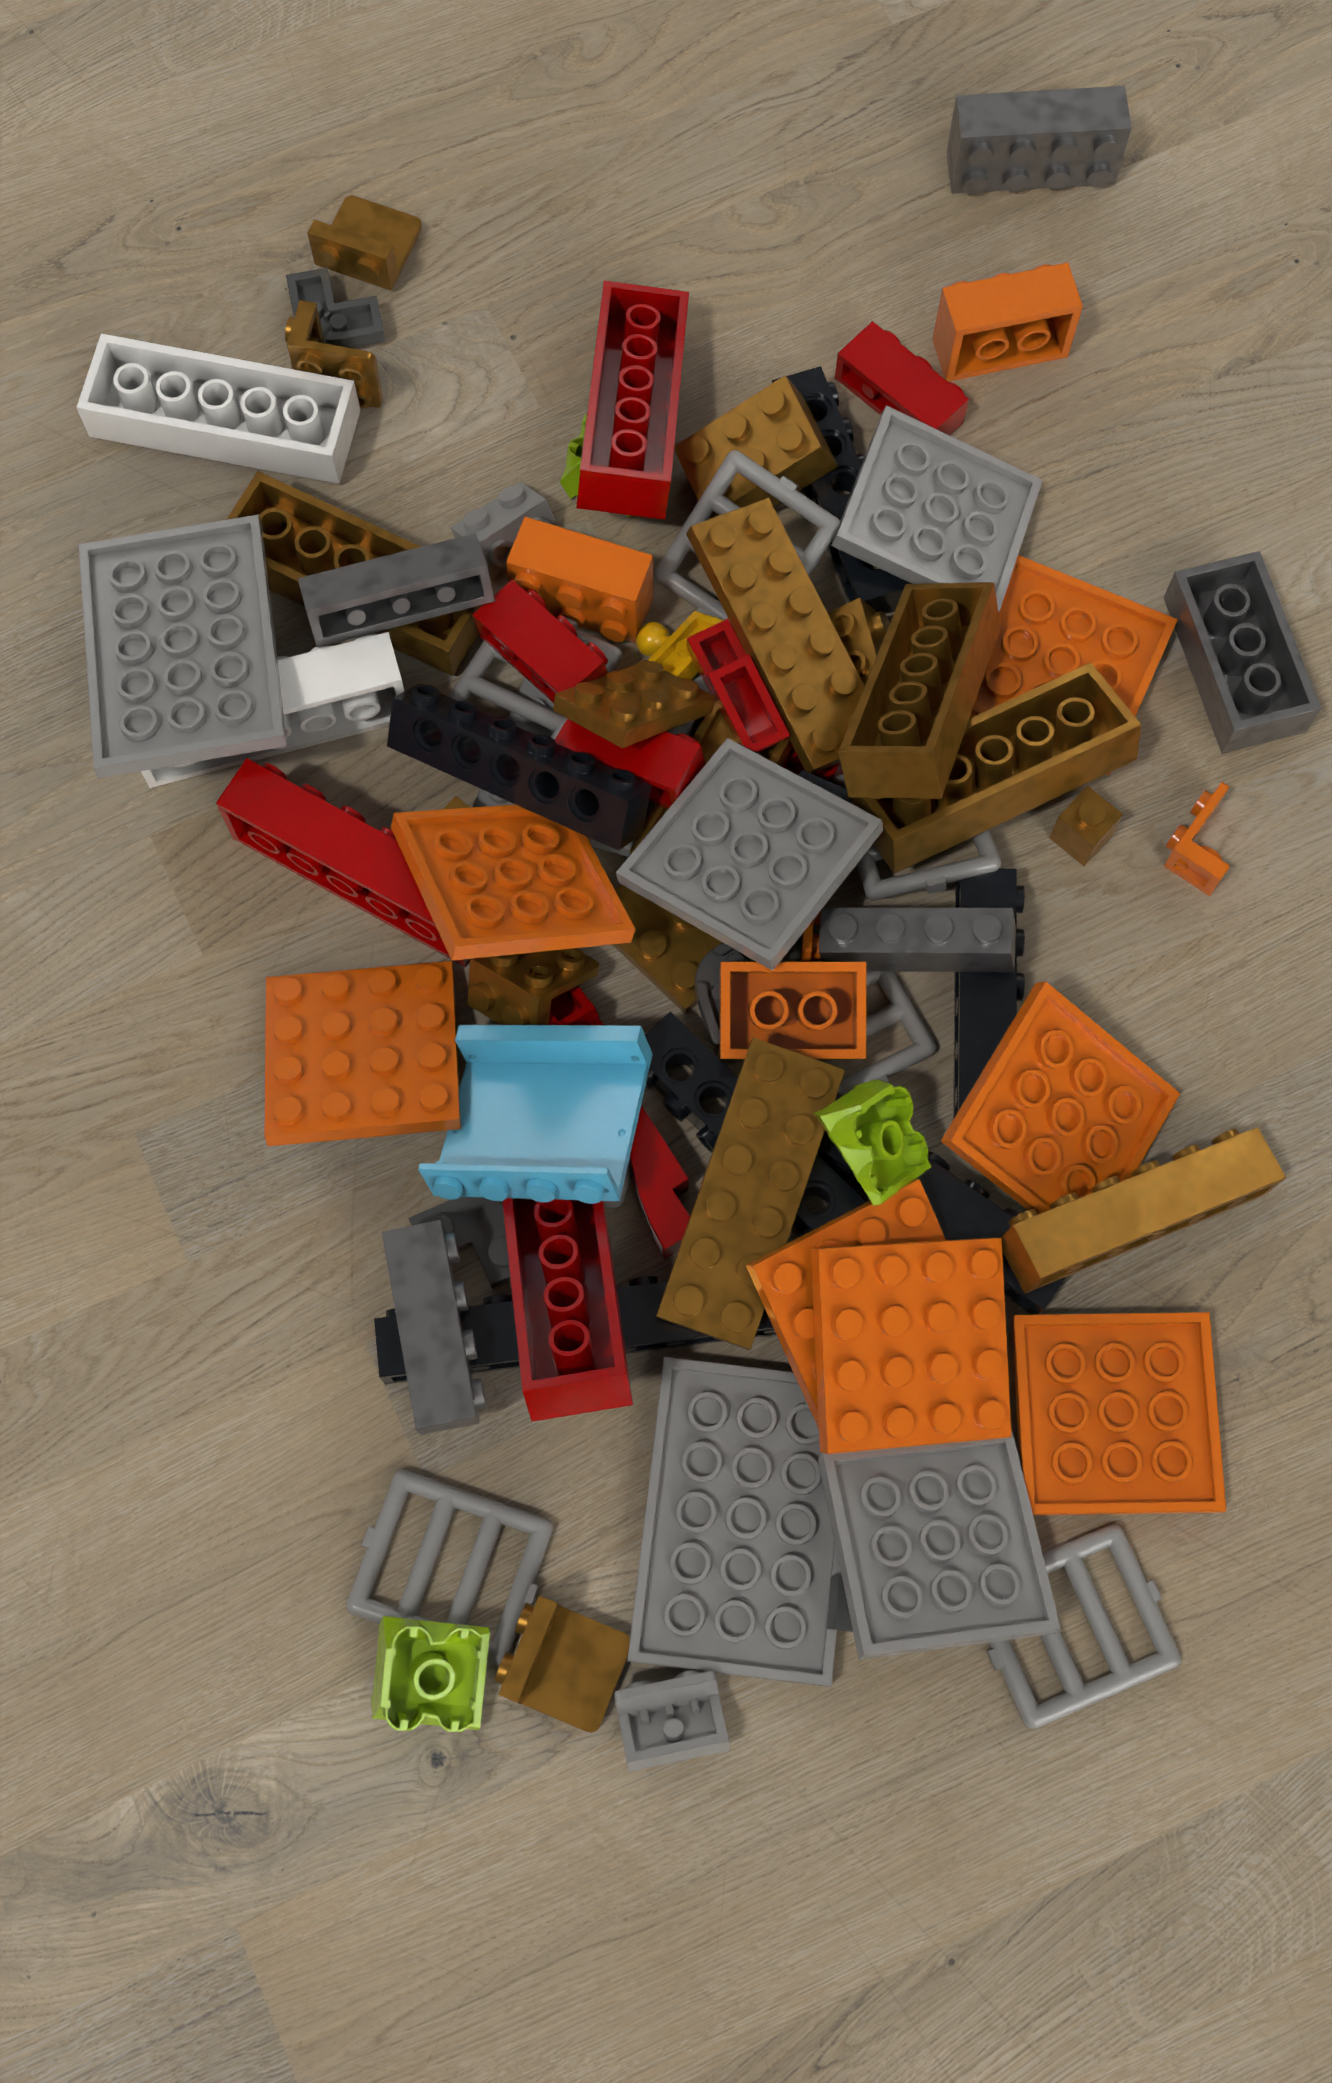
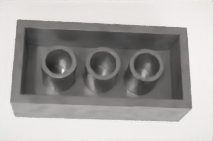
[946,86,1132,194]
[1163,551,1321,754]

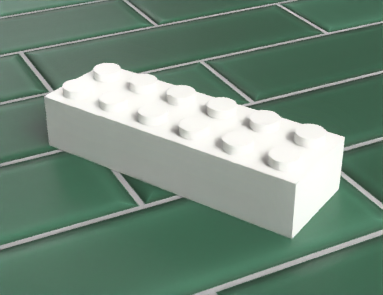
[76,334,361,484]
[141,632,405,788]

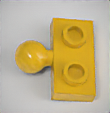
[636,611,723,680]

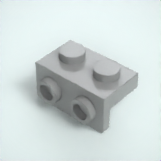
[451,482,557,580]
[614,1670,730,1772]

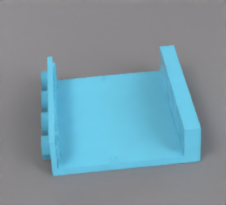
[418,1025,653,1204]

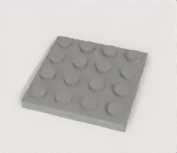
[831,405,1043,612]
[616,738,883,971]
[818,1432,1061,1660]

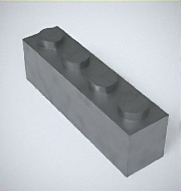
[298,533,495,647]
[819,908,1016,972]
[382,1220,487,1435]

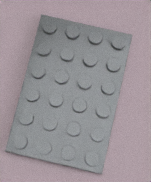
[78,515,287,778]
[627,1357,842,1687]

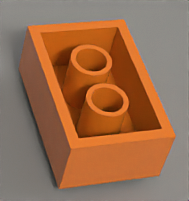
[932,263,1083,382]
[506,516,653,644]
[719,962,866,1059]

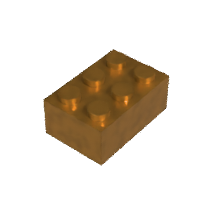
[674,375,838,519]

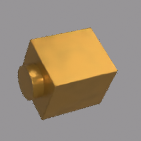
[1049,785,1123,866]

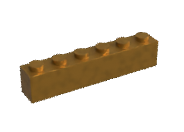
[1001,1127,1286,1294]

